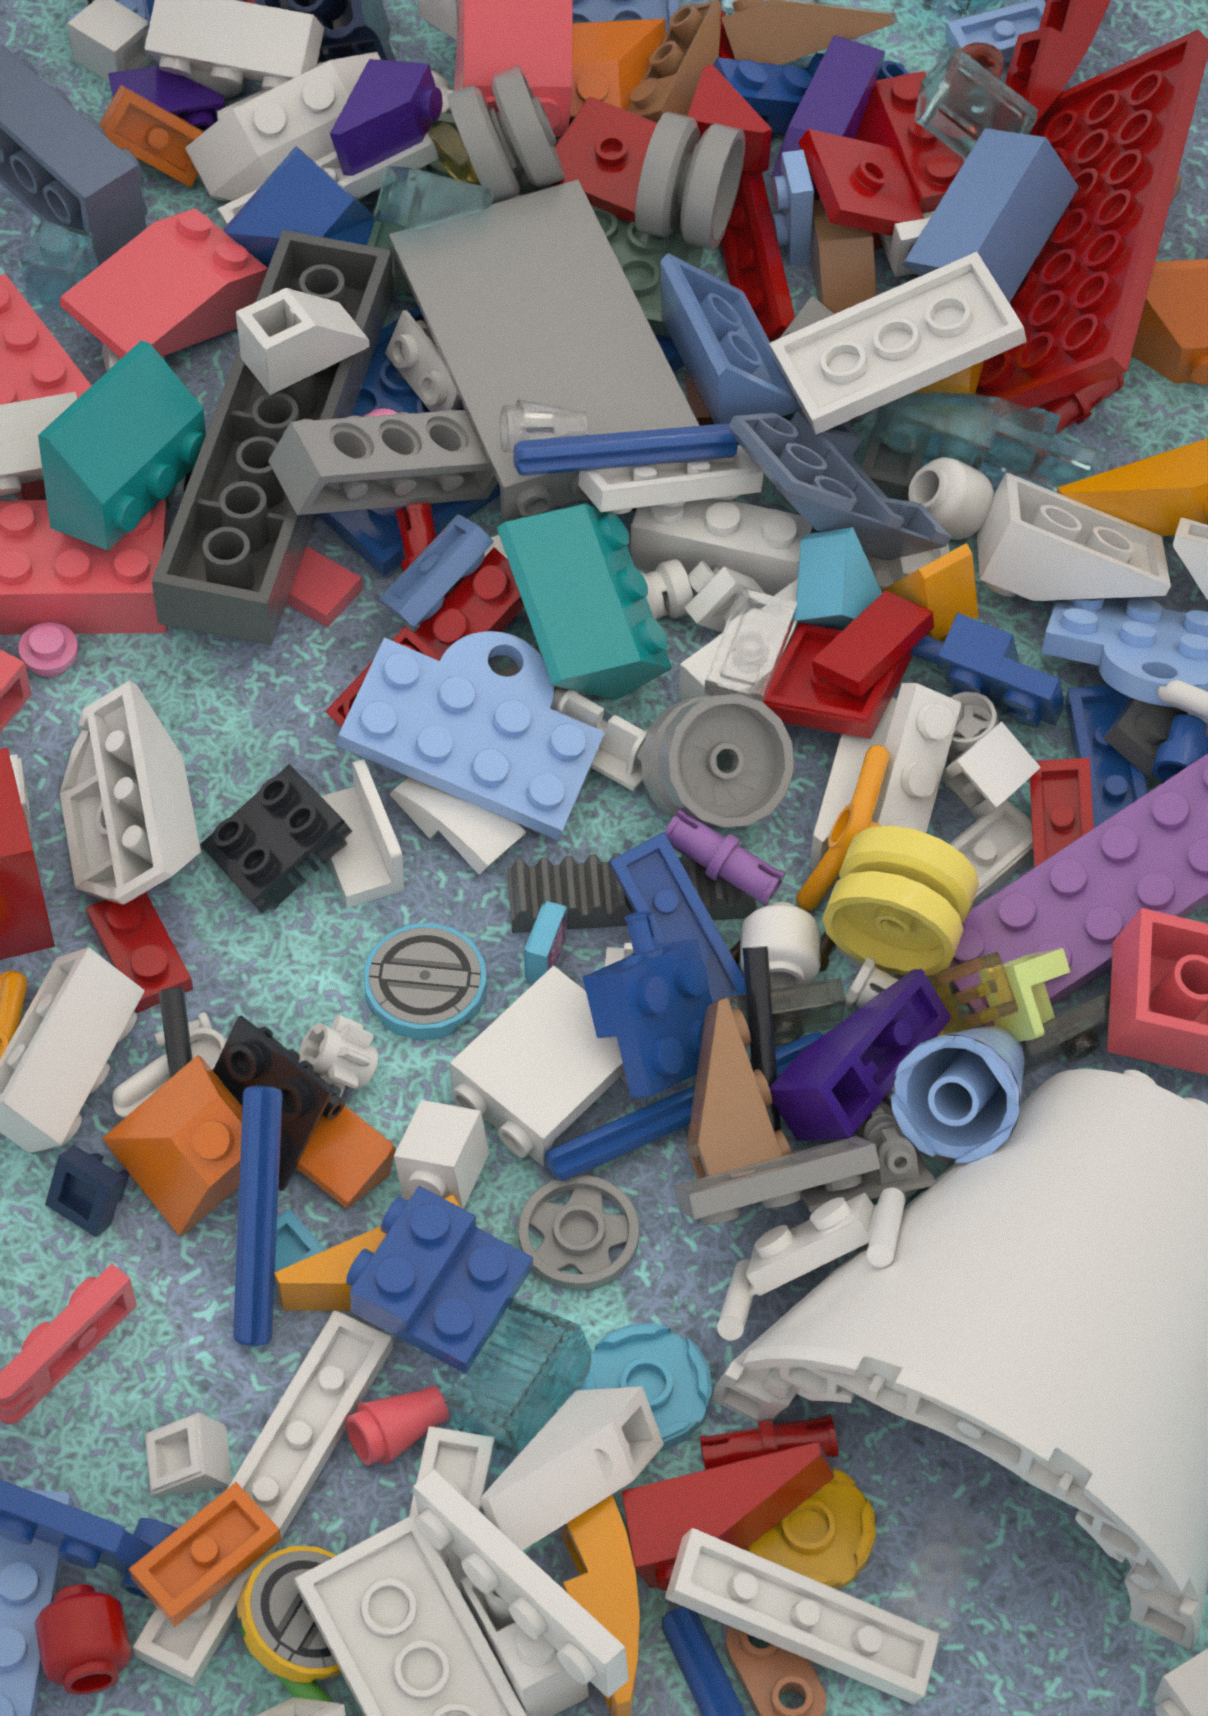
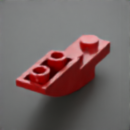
[325,547,525,728]

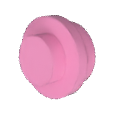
[18,622,78,677]

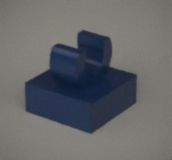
[45,1145,130,1237]

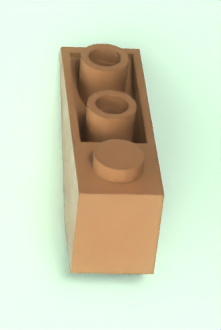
[626,0,722,123]
[686,997,792,1179]

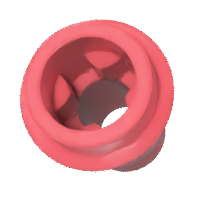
[345,1385,449,1466]

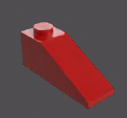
[622,1442,835,1591]

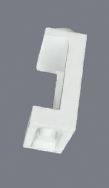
[450,965,628,1166]

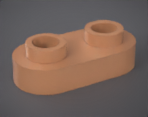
[725,1626,826,1716]

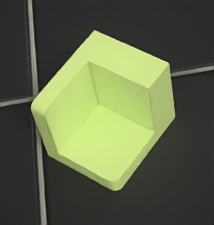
[979,948,1071,1042]

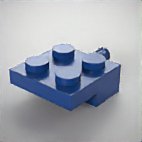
[911,613,1065,728]
[582,911,713,1098]

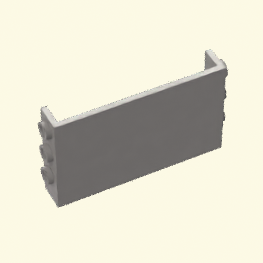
[389,179,699,522]

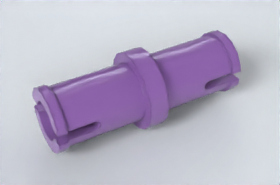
[664,808,786,907]

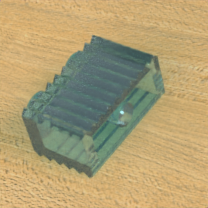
[445,1298,592,1457]

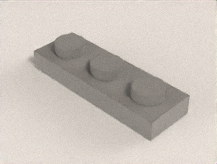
[674,1136,881,1225]

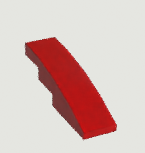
[992,0,1111,133]

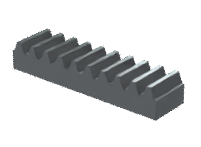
[508,845,756,933]

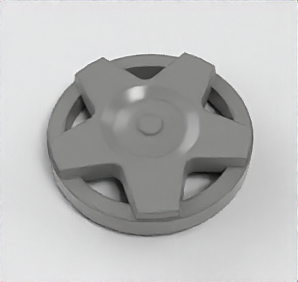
[518,1175,639,1290]

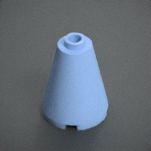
[891,1026,1024,1163]

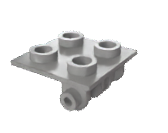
[791,1101,936,1212]

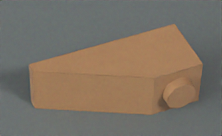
[721,0,898,65]

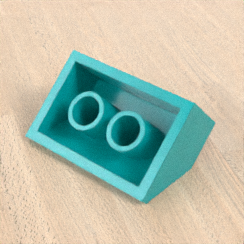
[38,340,206,551]
[497,504,672,700]

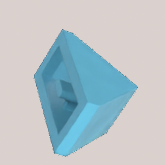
[795,527,882,630]

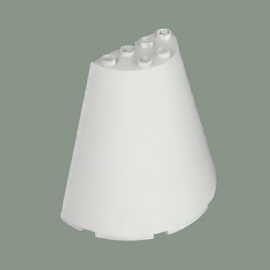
[711,1069,1208,1650]

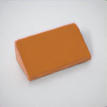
[296,1106,396,1209]

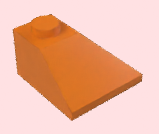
[569,19,666,126]
[1131,259,1208,385]
[102,1055,243,1236]

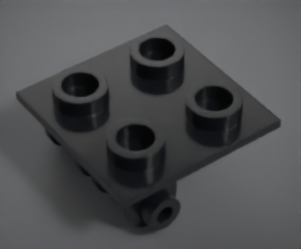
[200,764,353,913]
[213,1015,345,1191]

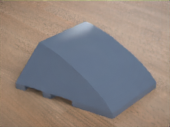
[729,410,951,560]

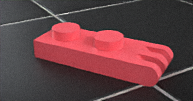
[0,1264,137,1425]

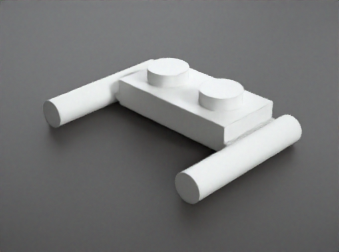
[717,1188,905,1341]

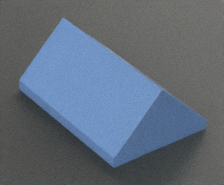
[902,128,1079,303]
[660,253,800,424]

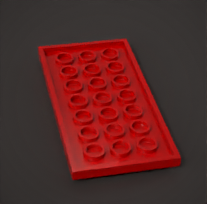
[937,29,1208,439]

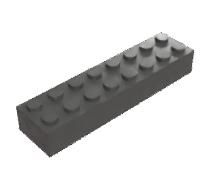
[152,230,394,646]

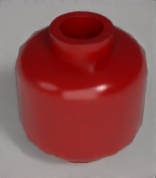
[35,1584,132,1695]

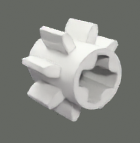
[299,1015,378,1097]

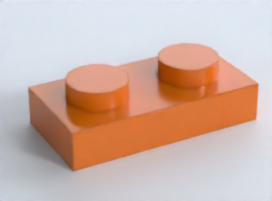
[99,85,204,188]
[129,1482,282,1628]

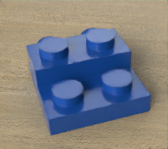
[346,1186,533,1374]

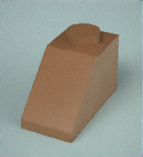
[810,199,877,314]

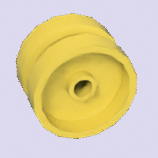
[822,825,979,976]

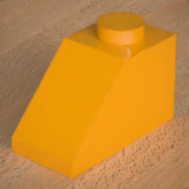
[881,543,979,642]

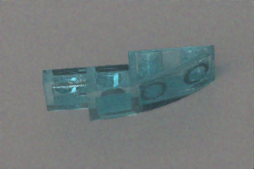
[869,392,1108,492]

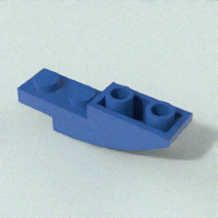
[713,53,908,133]

